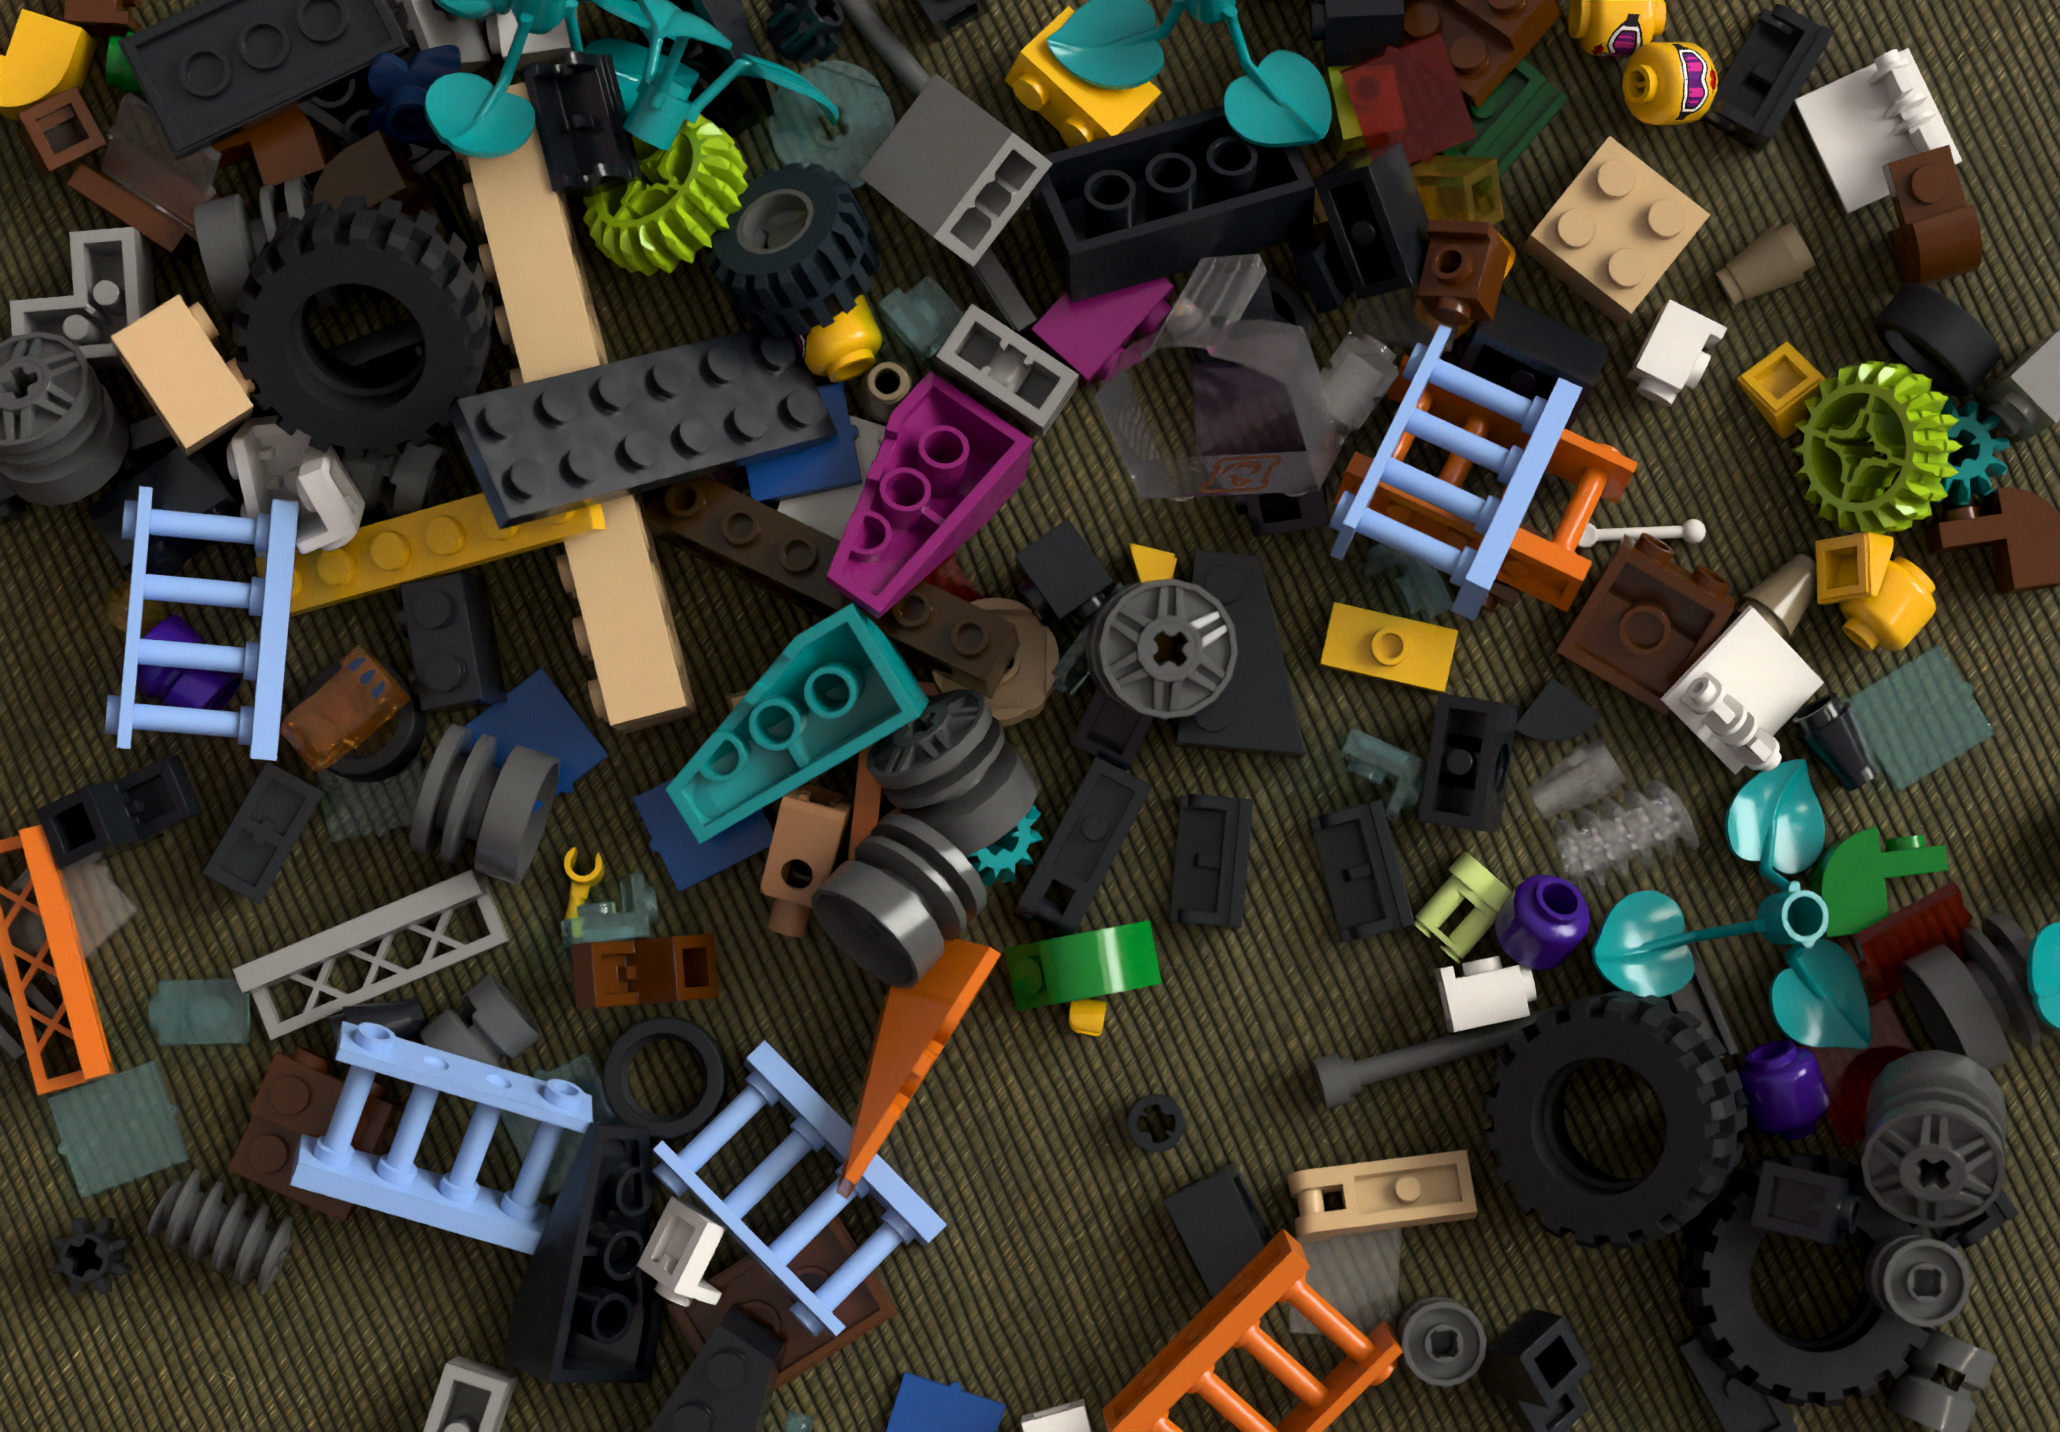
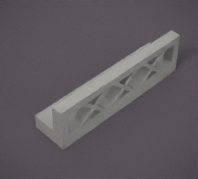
[232,869,510,1040]

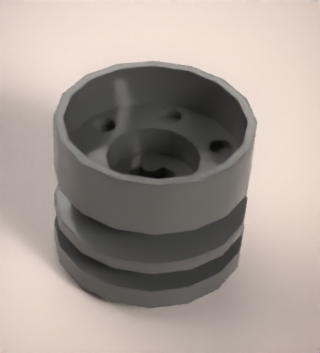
[194,176,342,331]
[0,332,129,506]
[1084,579,1238,719]
[867,689,1038,856]
[410,724,561,884]
[811,813,987,989]
[1899,911,2060,1072]
[1861,1050,2007,1228]

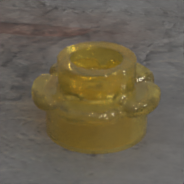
[104,581,167,636]

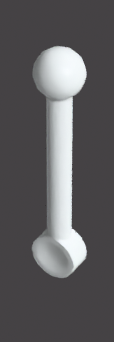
[1577,519,1706,549]

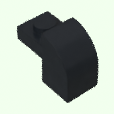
[36,755,203,870]
[1477,1309,1592,1432]

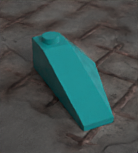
[665,602,930,844]

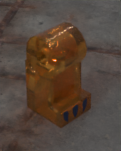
[280,645,411,772]

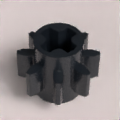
[766,0,844,65]
[50,1216,134,1295]

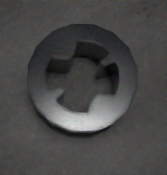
[1127,1094,1185,1152]

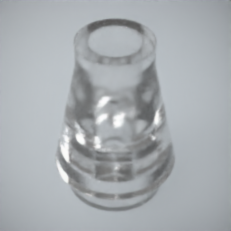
[1526,737,1627,821]

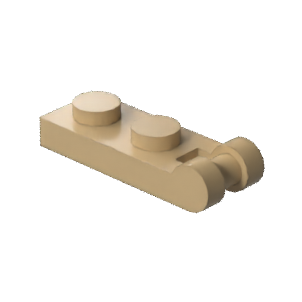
[1287,1150,1478,1242]

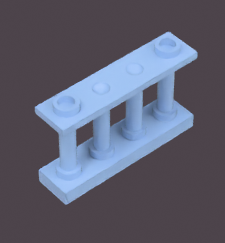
[1329,324,1582,621]
[105,486,299,761]
[290,1021,593,1255]
[651,1040,947,1338]

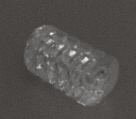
[1553,778,1700,895]

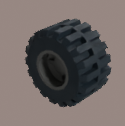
[703,163,881,337]

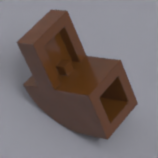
[188,106,331,200]
[1882,145,1982,286]
[1924,487,2060,596]
[571,934,719,1010]

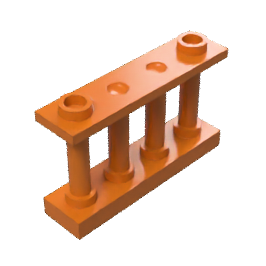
[1333,355,1638,612]
[1102,1229,1403,1432]

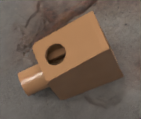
[760,783,855,937]

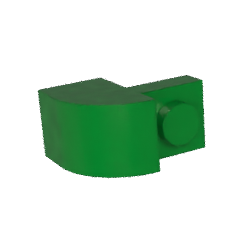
[1809,827,1949,938]
[1004,920,1162,1011]

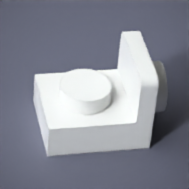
[295,444,365,554]
[637,1196,726,1307]

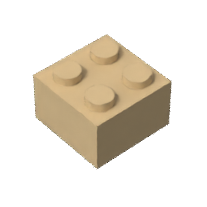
[1521,136,1710,326]
[111,294,257,457]

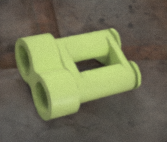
[1414,851,1512,964]

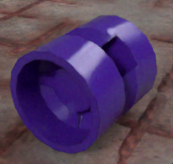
[121,614,244,735]

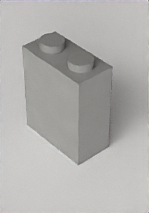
[859,74,1053,267]

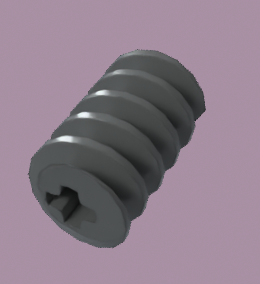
[146,1168,293,1296]

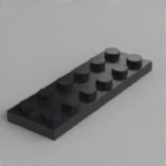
[448,329,837,530]

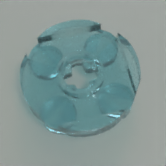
[768,60,896,189]

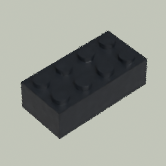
[1029,105,1315,303]

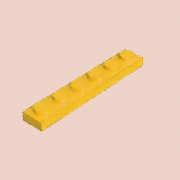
[255,493,606,617]

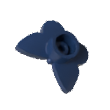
[367,45,461,151]

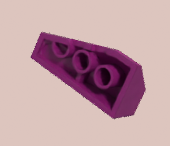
[826,371,1033,619]

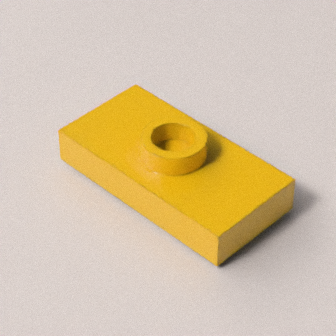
[1319,602,1459,694]

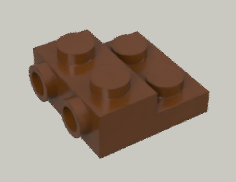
[1402,0,1561,109]
[1556,533,1735,716]
[228,1046,402,1222]

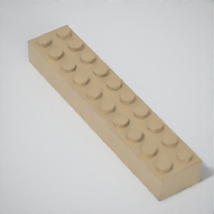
[454,82,698,734]

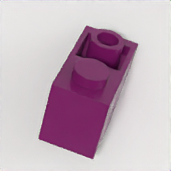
[1031,277,1174,390]

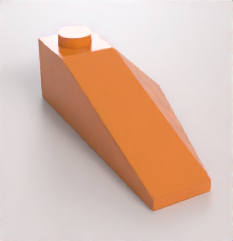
[836,938,1001,1199]

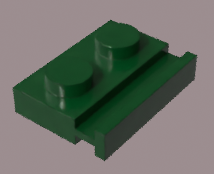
[1415,58,1570,197]

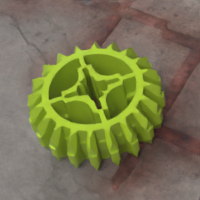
[582,114,748,277]
[1791,361,1963,535]

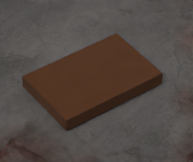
[666,1213,899,1392]

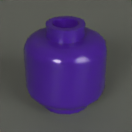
[1494,874,1590,970]
[1738,1040,1831,1141]

